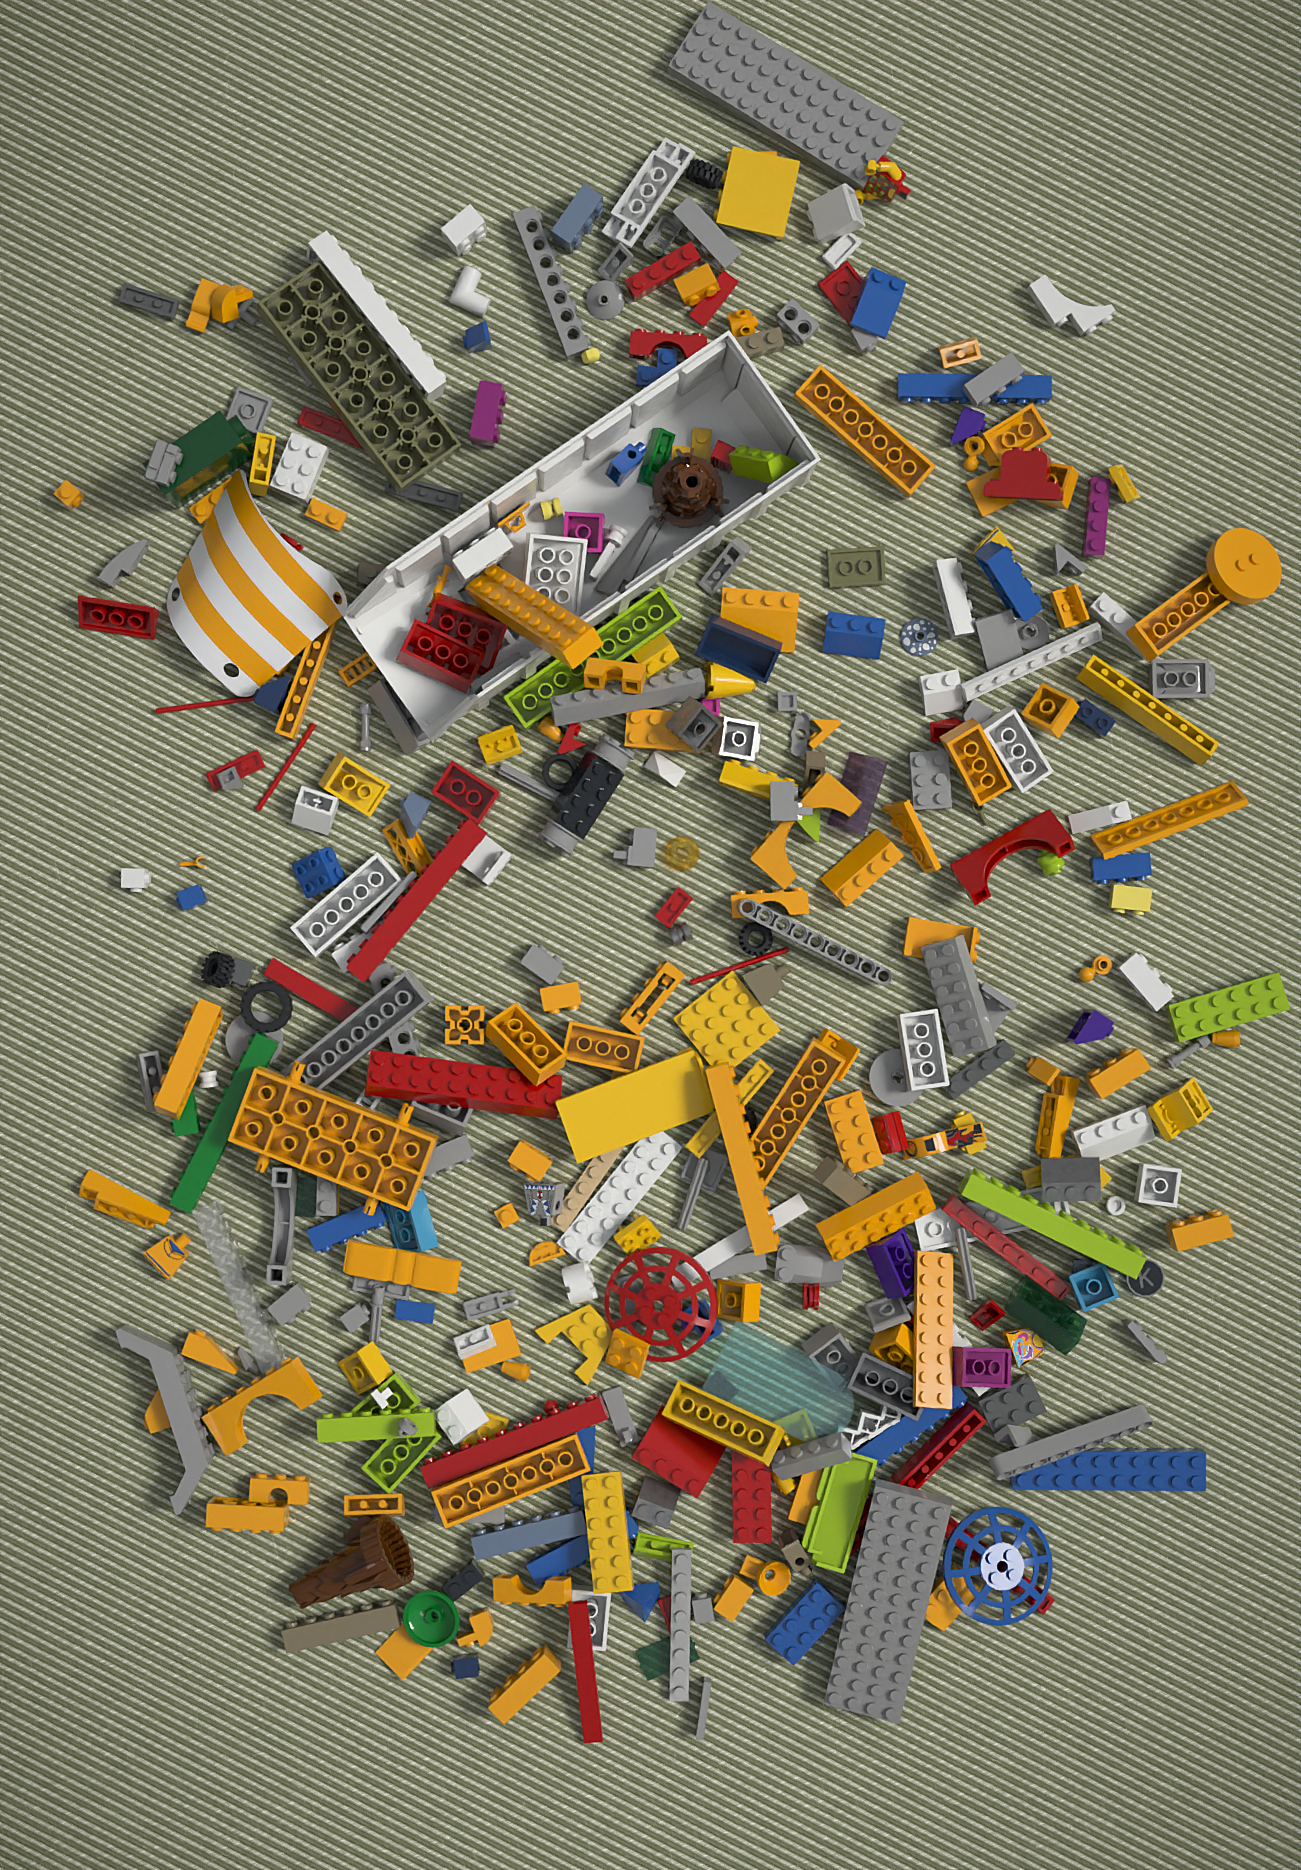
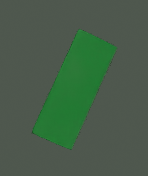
[637,428,676,487]

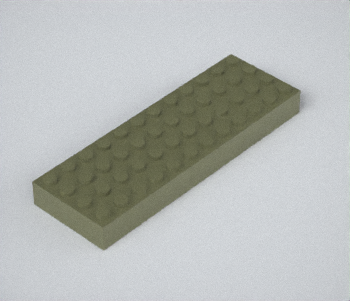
[256,261,462,494]

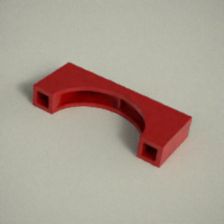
[950,809,1075,906]

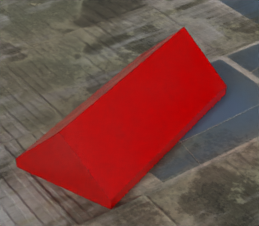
[78,595,160,640]

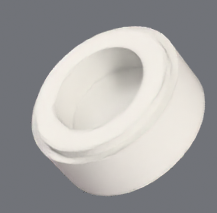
[1105,1196,1125,1215]

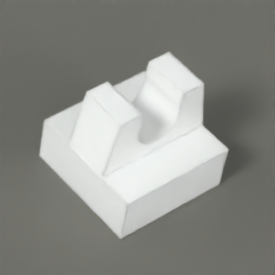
[370,1387,393,1409]

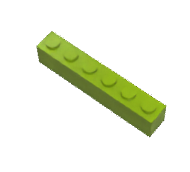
[316,1407,436,1443]

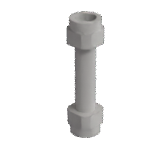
[359,704,372,751]
[1166,1035,1211,1069]

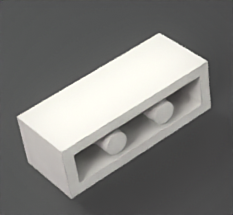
[1116,953,1174,1011]

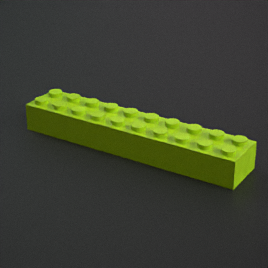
[503,586,683,731]
[957,1168,1147,1279]

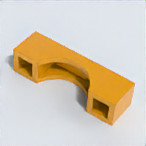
[730,887,809,919]
[493,1574,572,1607]

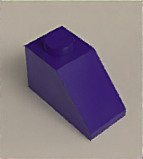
[948,406,987,447]

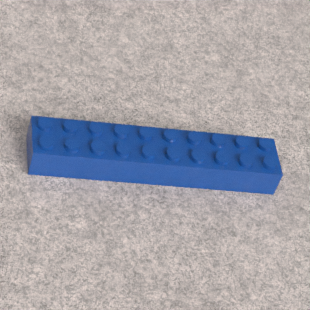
[1010,1447,1206,1491]

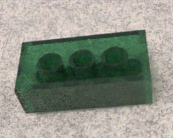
[1004,1274,1087,1356]

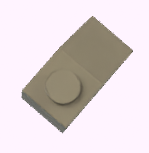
[802,751,826,794]

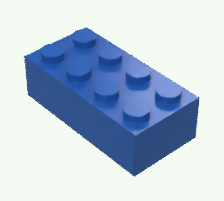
[973,541,1043,622]
[764,1578,846,1666]

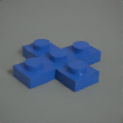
[636,348,678,387]

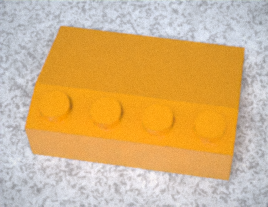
[720,587,799,653]

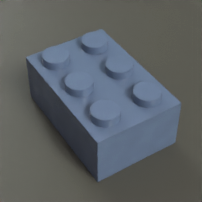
[551,183,604,254]

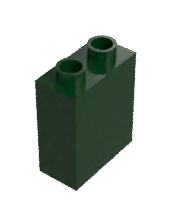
[142,410,255,509]

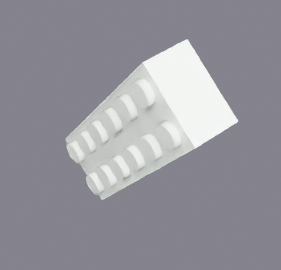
[290,852,403,957]

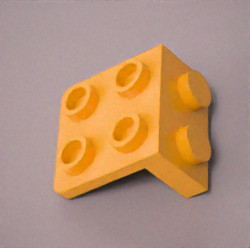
[818,1027,860,1081]

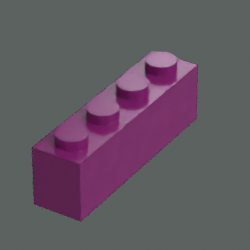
[1082,477,1111,559]

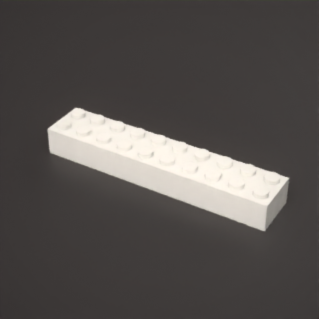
[306,230,446,403]

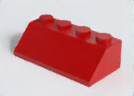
[396,619,485,694]

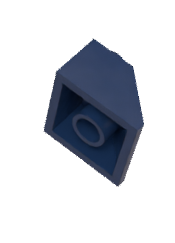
[253,676,294,716]

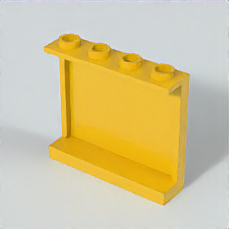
[713,146,800,241]

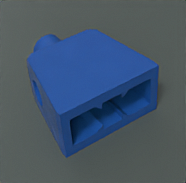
[605,442,647,487]

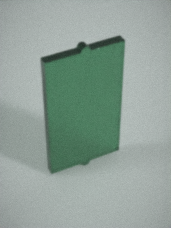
[635,1636,700,1681]

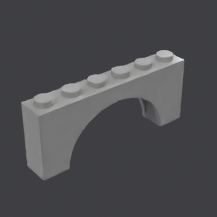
[266,1164,298,1285]

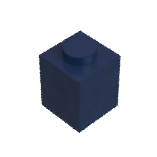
[451,1652,480,1679]

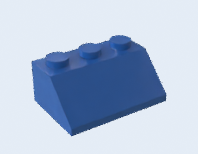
[822,612,886,660]

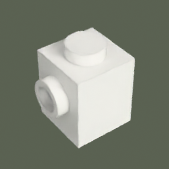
[121,868,151,892]

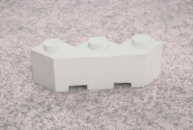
[834,1404,901,1450]

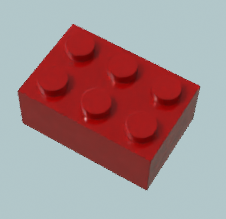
[431,761,501,825]

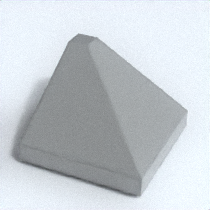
[217,766,244,790]

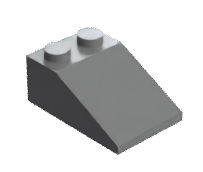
[801,1322,859,1393]

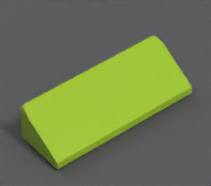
[633,1532,693,1562]

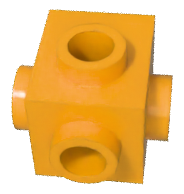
[727,309,758,338]

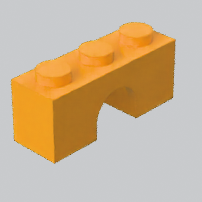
[584,657,646,694]
[249,1472,310,1505]

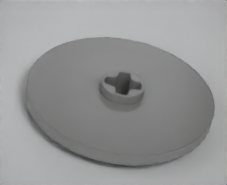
[225,1011,283,1065]
[869,1049,923,1106]

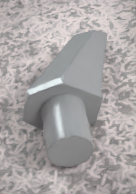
[237,1346,260,1374]

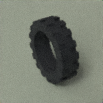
[240,981,293,1033]

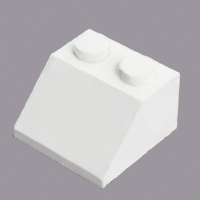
[918,669,963,716]
[435,1388,490,1445]

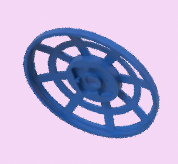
[942,1507,1053,1626]

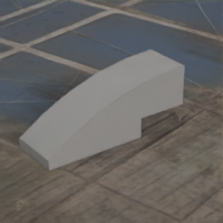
[98,539,151,588]

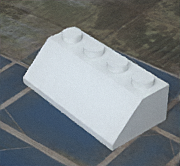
[932,558,976,640]
[1070,1104,1155,1161]

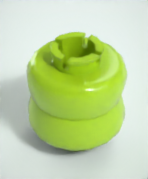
[1037,850,1065,876]

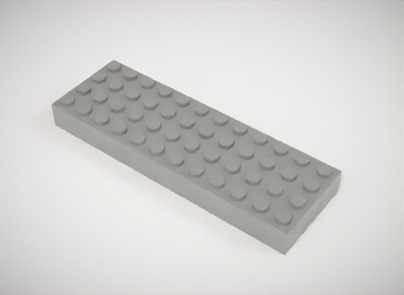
[668,1,904,191]
[823,1479,953,1724]

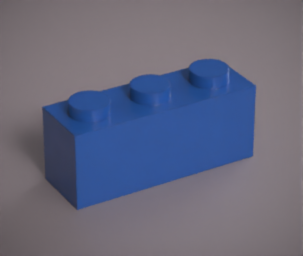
[1089,852,1152,884]

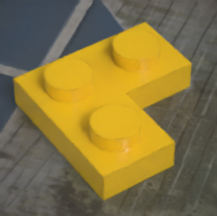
[671,428,712,462]

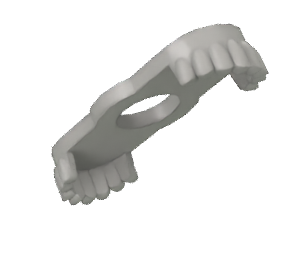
[790,711,812,757]

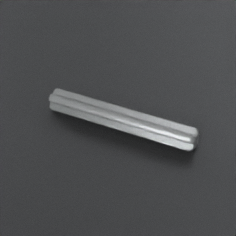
[498,764,560,802]
[677,1157,709,1230]
[954,1226,977,1300]

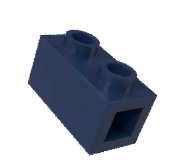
[1073,699,1116,738]

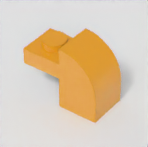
[211,283,253,323]
[457,1606,494,1647]

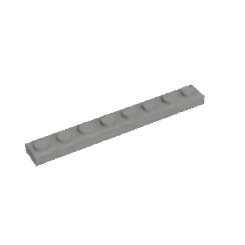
[669,1548,692,1701]

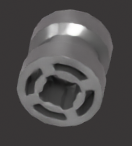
[668,922,693,947]

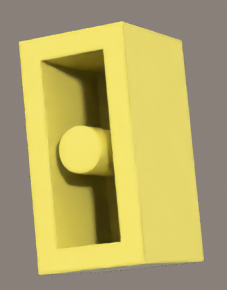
[1108,885,1152,915]

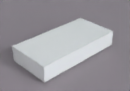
[822,232,862,270]
[589,542,615,582]

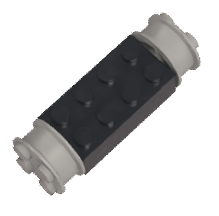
[537,734,635,857]

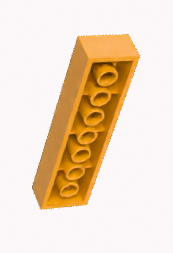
[794,364,936,499]
[731,1037,846,1190]
[431,1432,591,1529]

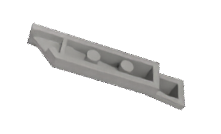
[595,515,664,597]

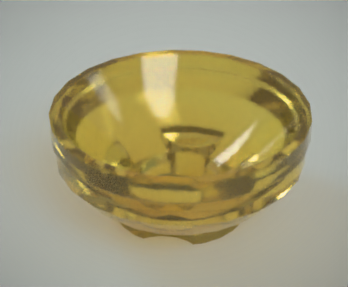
[665,836,700,871]

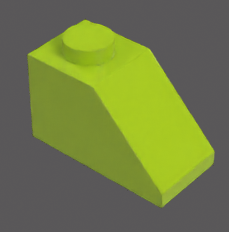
[796,808,821,842]

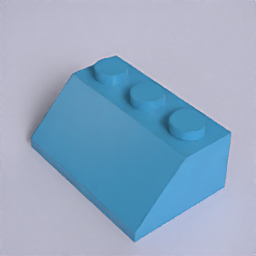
[383,1190,439,1252]

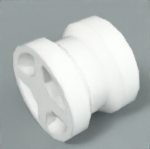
[604,525,628,548]
[198,1070,219,1088]

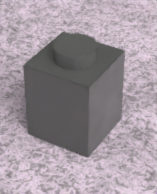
[229,958,256,988]

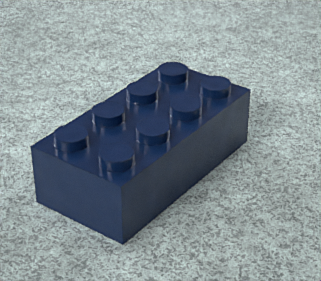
[695,614,782,684]

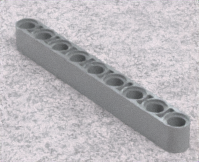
[737,898,893,985]
[989,1405,1153,1480]

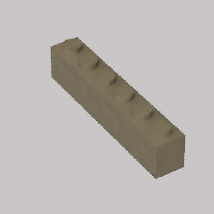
[281,1599,401,1654]

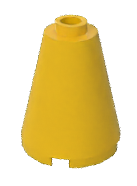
[703,661,756,700]

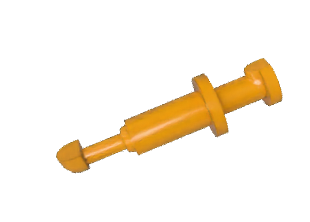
[427,565,453,608]

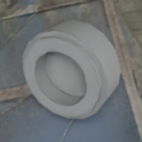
[397,1417,418,1437]

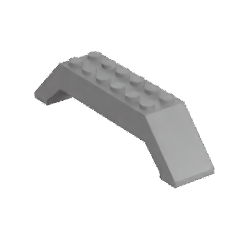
[115,1324,215,1515]

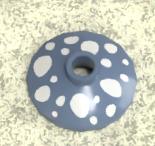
[901,618,938,656]

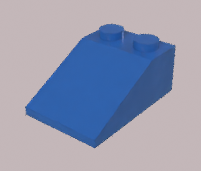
[850,267,906,340]

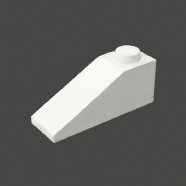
[1068,801,1132,834]

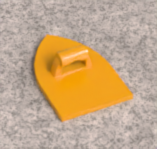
[496,501,530,533]

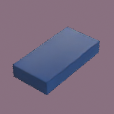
[394,1299,436,1324]

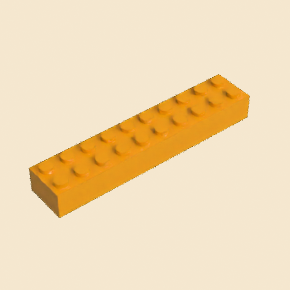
[465,564,603,669]

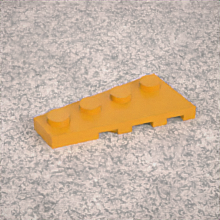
[881,800,941,873]

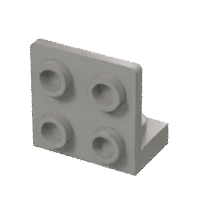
[980,982,1017,1033]

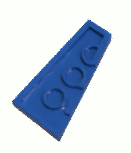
[567,1425,596,1508]

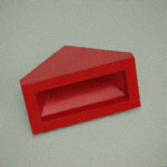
[930,717,964,742]

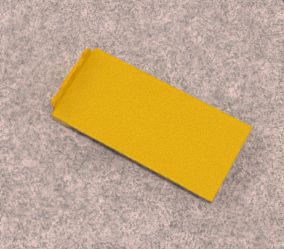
[555,1047,715,1164]

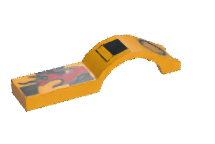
[903,1122,987,1160]

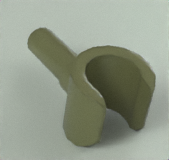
[970,802,989,826]

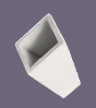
[807,183,866,243]

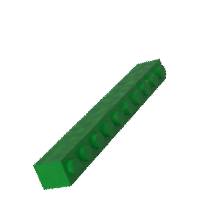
[169,1032,280,1214]

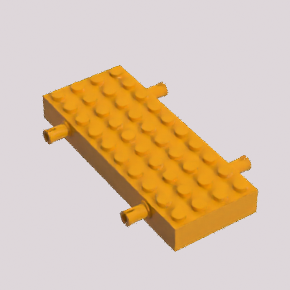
[228,1060,439,1216]

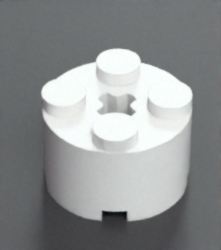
[562,1261,598,1305]

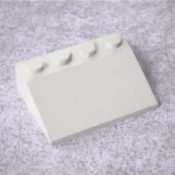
[522,532,588,617]

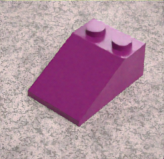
[952,1346,1012,1388]

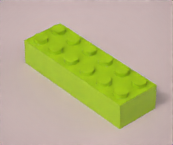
[1164,972,1290,1043]

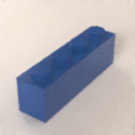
[306,1200,388,1253]

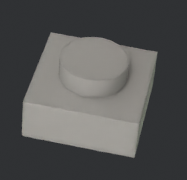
[777,692,797,712]

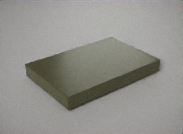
[826,546,886,589]

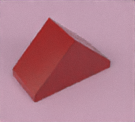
[969,1297,1006,1332]

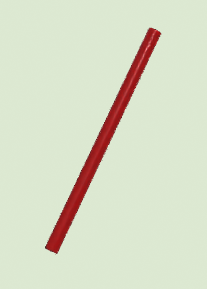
[156,695,255,714]
[255,723,317,812]
[690,947,789,985]

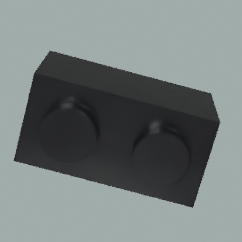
[442,1558,485,1602]

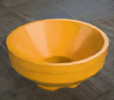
[757,1560,791,1596]

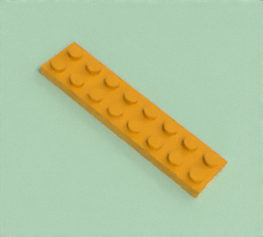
[1090,781,1249,860]
[913,1251,953,1410]

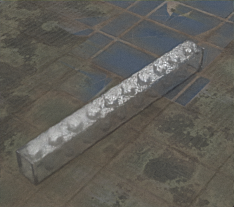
[192,1200,285,1377]

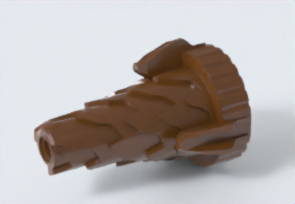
[648,447,730,529]
[289,1515,414,1609]

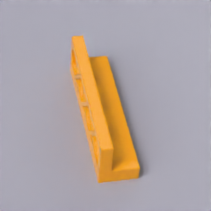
[382,819,433,881]

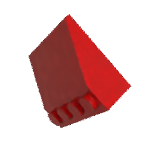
[426,592,508,675]
[631,1405,726,1498]

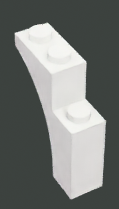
[1027,275,1116,336]

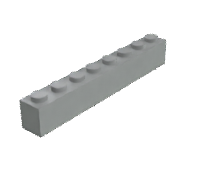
[550,668,705,727]

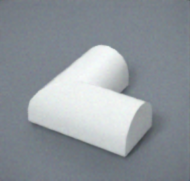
[449,266,491,318]

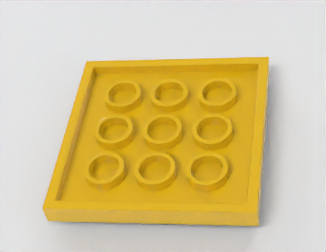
[673,970,780,1067]

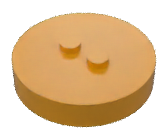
[1206,528,1282,605]

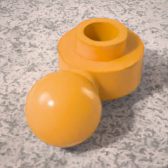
[963,436,985,472]
[1079,955,1112,982]

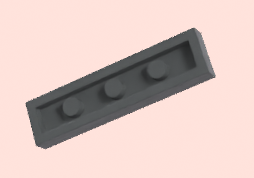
[384,480,463,512]
[944,1039,1016,1100]

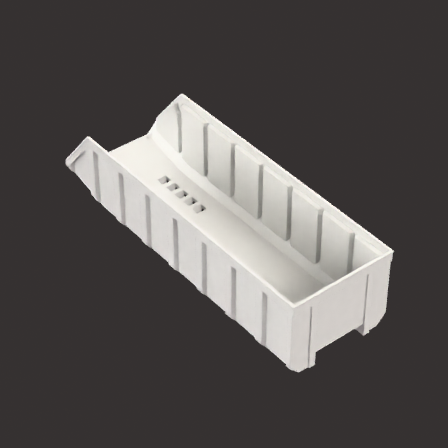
[342,330,821,742]

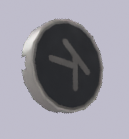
[1126,1258,1165,1297]

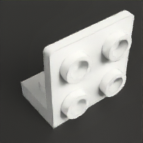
[462,836,513,886]

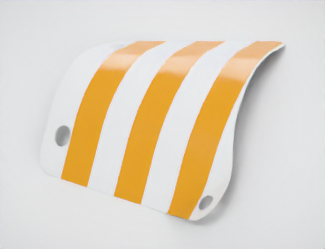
[167,470,348,697]

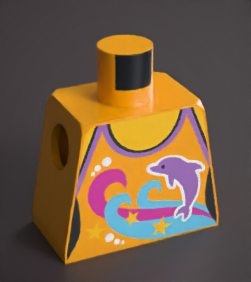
[1001,1325,1051,1368]

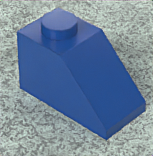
[463,321,492,353]

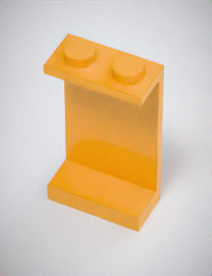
[902,917,980,962]

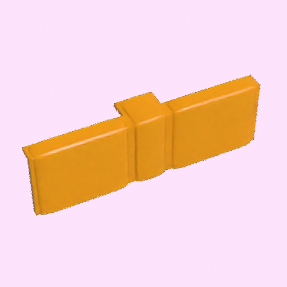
[343,1239,462,1294]

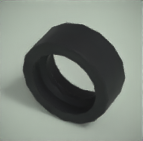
[542,754,577,791]

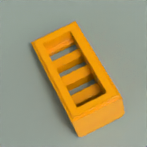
[338,652,378,687]

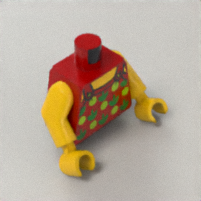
[855,155,911,205]

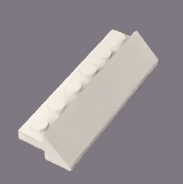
[601,137,696,248]

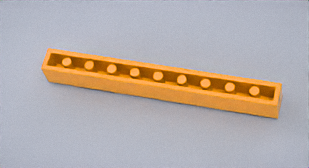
[705,1061,781,1256]

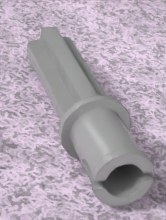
[369,1284,385,1342]

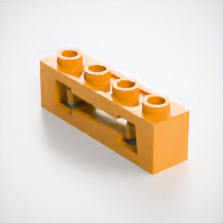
[619,961,685,1036]

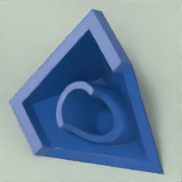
[621,1582,660,1622]

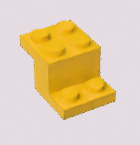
[1147,1077,1213,1142]

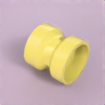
[540,497,563,521]

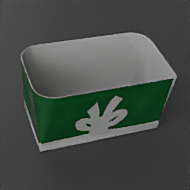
[643,216,682,261]

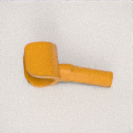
[180,856,206,868]

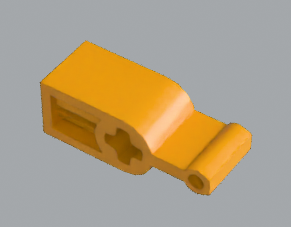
[185,278,220,334]

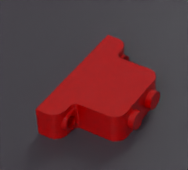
[983,447,1064,501]

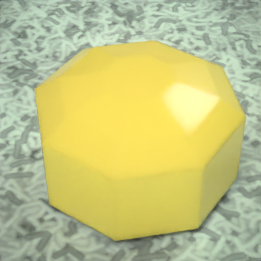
[581,348,600,364]

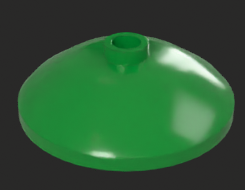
[403,1590,460,1648]

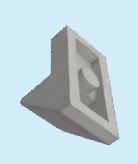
[597,242,634,282]
[1052,543,1088,575]

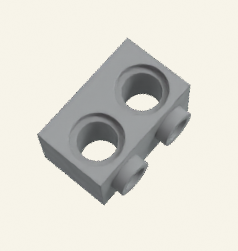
[776,298,820,345]

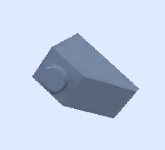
[399,792,431,839]

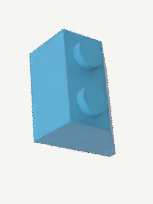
[1068,1263,1120,1312]

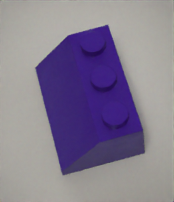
[1065,1009,1114,1045]
[865,1227,915,1299]

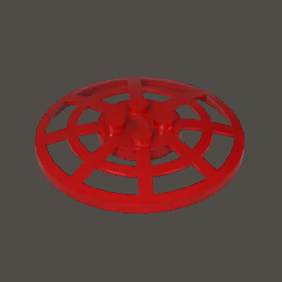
[604,1246,718,1362]

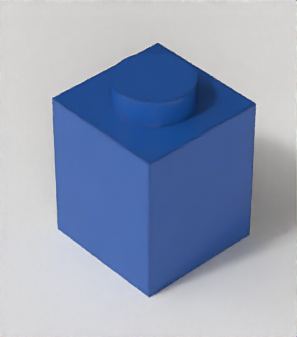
[176,884,208,911]

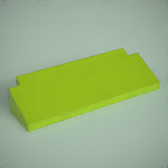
[801,1451,878,1573]

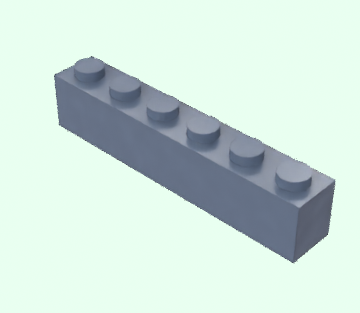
[470,1505,587,1561]

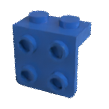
[292,846,346,898]

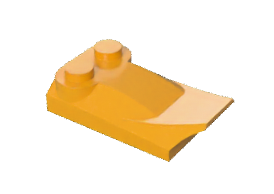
[981,403,1052,466]

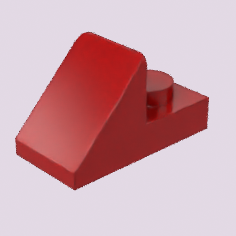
[557,722,586,755]

